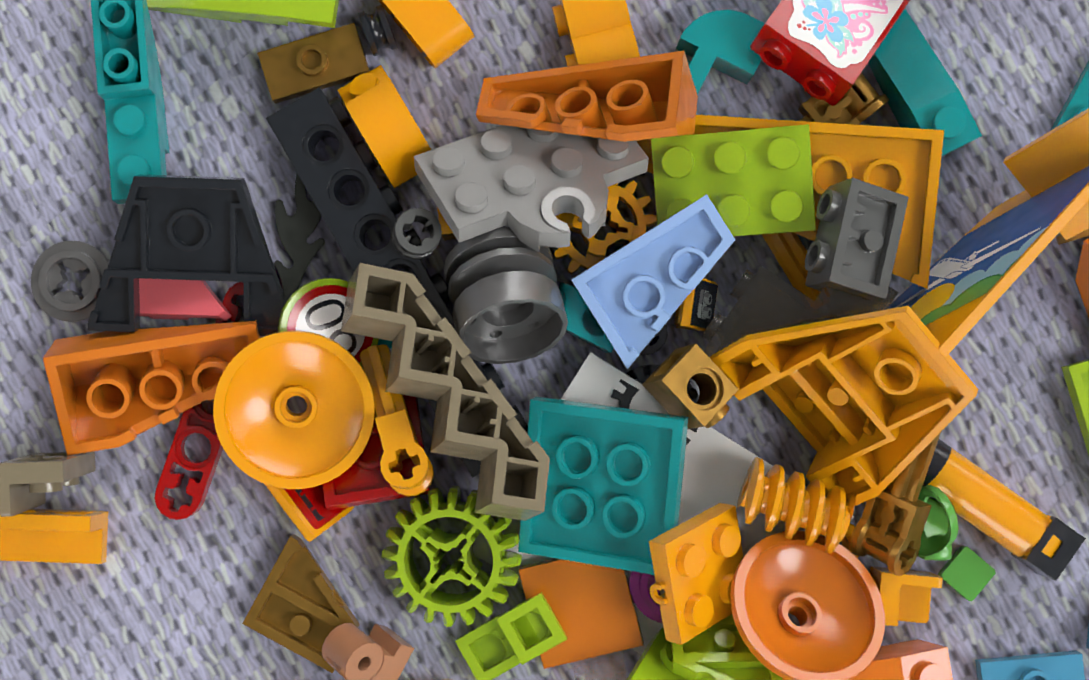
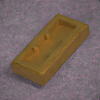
[257,23,370,104]

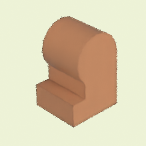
[322,623,415,680]

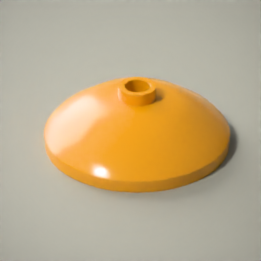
[213,331,375,489]

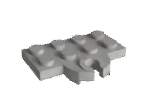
[414,125,649,252]

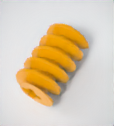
[737,457,856,554]

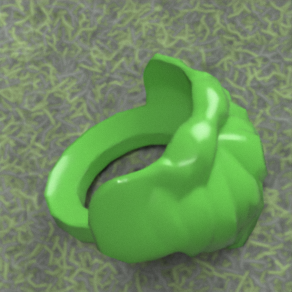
[918,485,959,561]

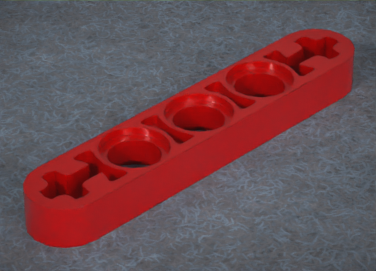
[154,282,263,520]

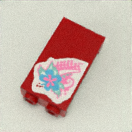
[750,0,910,106]

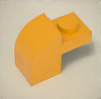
[338,65,431,188]

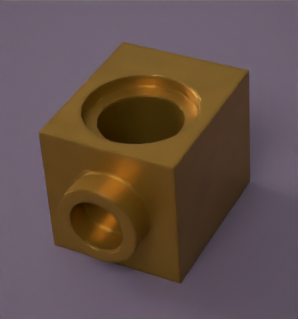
[642,343,739,429]

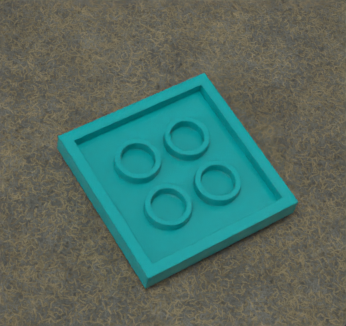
[518,397,689,575]

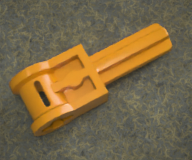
[360,345,434,497]

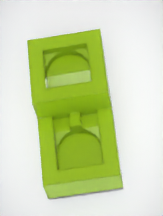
[455,592,568,680]

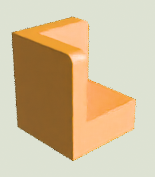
[870,566,943,626]

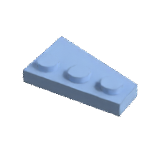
[572,194,735,369]

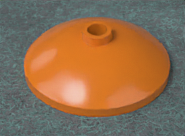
[730,531,885,680]

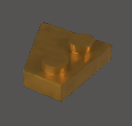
[242,534,360,673]

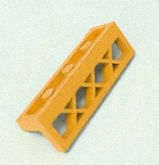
[0,509,109,564]

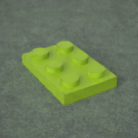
[651,124,816,237]

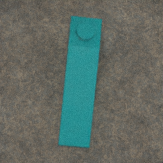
[868,9,982,157]

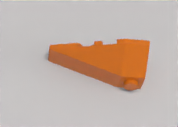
[476,51,698,142]

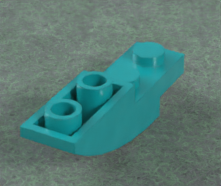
[91,0,169,204]

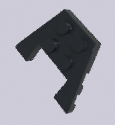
[88,174,286,336]

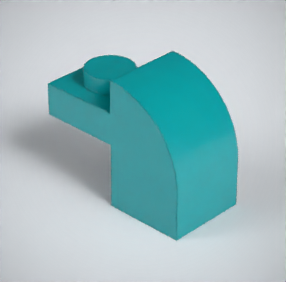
[676,10,765,95]

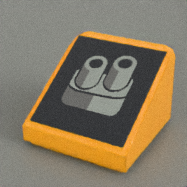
[674,278,718,332]

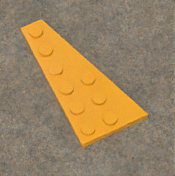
[637,115,944,289]

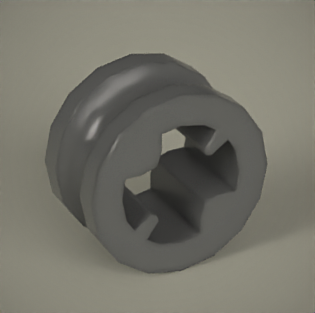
[392,208,442,259]

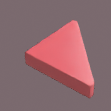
[139,278,232,321]

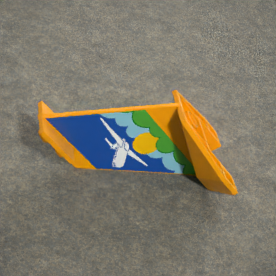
[709,108,1089,506]

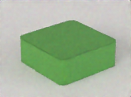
[938,545,996,601]

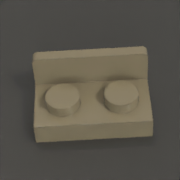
[0,451,95,517]

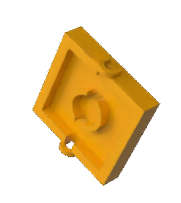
[649,503,743,645]

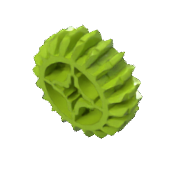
[382,486,522,627]

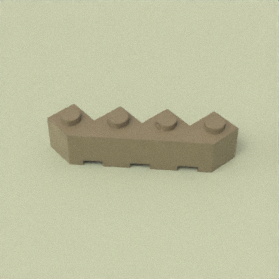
[341,263,550,521]

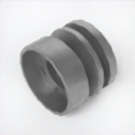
[444,227,568,364]

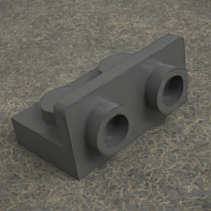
[805,178,909,302]

